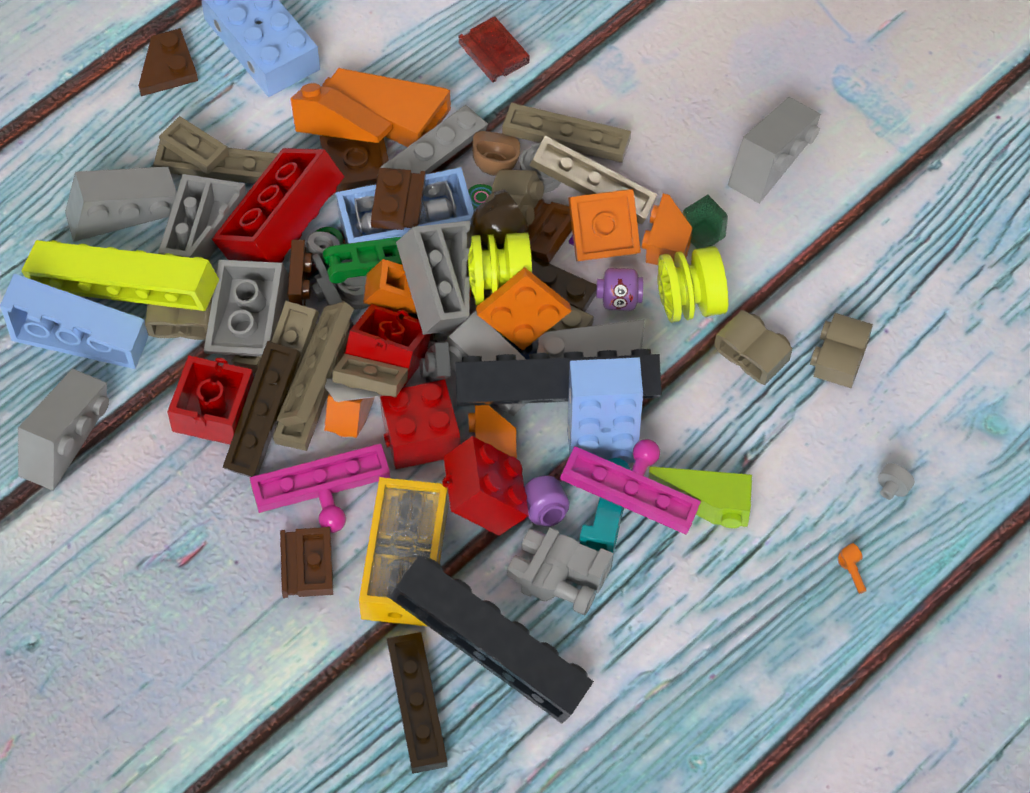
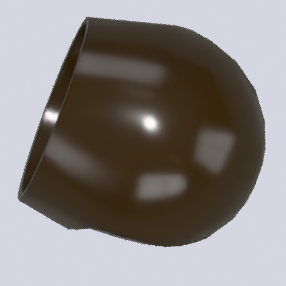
[470,189,528,249]

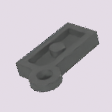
[311,253,354,333]
[419,340,451,383]

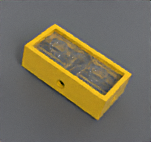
[359,477,449,627]

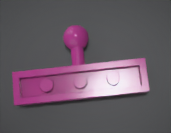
[560,439,701,535]
[250,443,391,533]

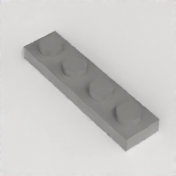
[380,105,488,174]

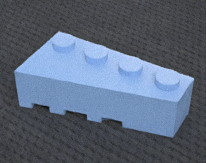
[0,273,148,369]

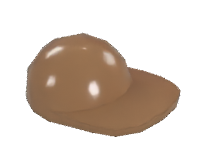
[472,131,520,176]

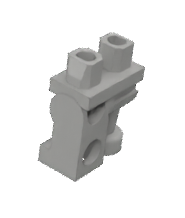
[507,528,614,616]

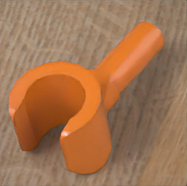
[838,543,867,594]

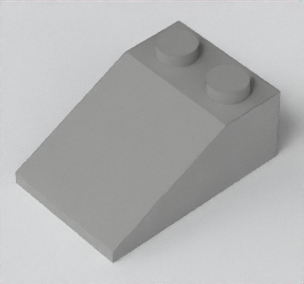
[204,260,289,356]

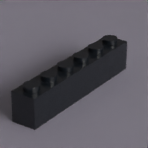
[455,349,662,406]
[389,555,594,723]

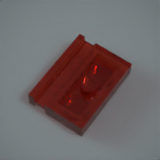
[458,16,530,83]

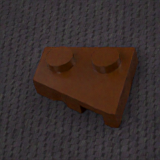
[138,28,198,97]

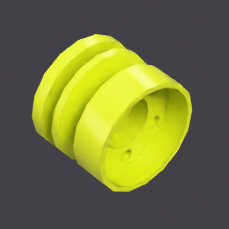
[468,232,532,305]
[657,246,728,323]

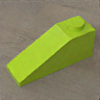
[648,466,752,528]

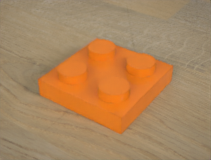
[568,189,641,261]
[476,267,571,350]

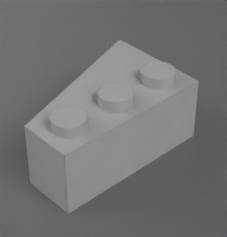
[728,97,821,204]
[65,167,176,242]
[158,174,247,260]
[396,221,470,335]
[445,311,526,416]
[537,319,645,358]
[18,369,109,491]

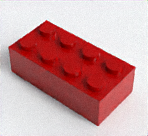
[212,148,344,263]

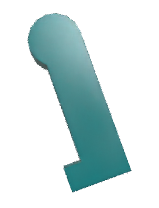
[580,458,630,553]

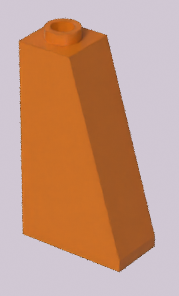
[322,68,451,147]

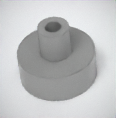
[306,232,340,264]
[878,463,915,500]

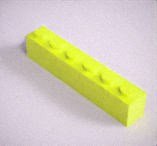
[21,240,219,311]

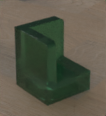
[683,194,728,249]

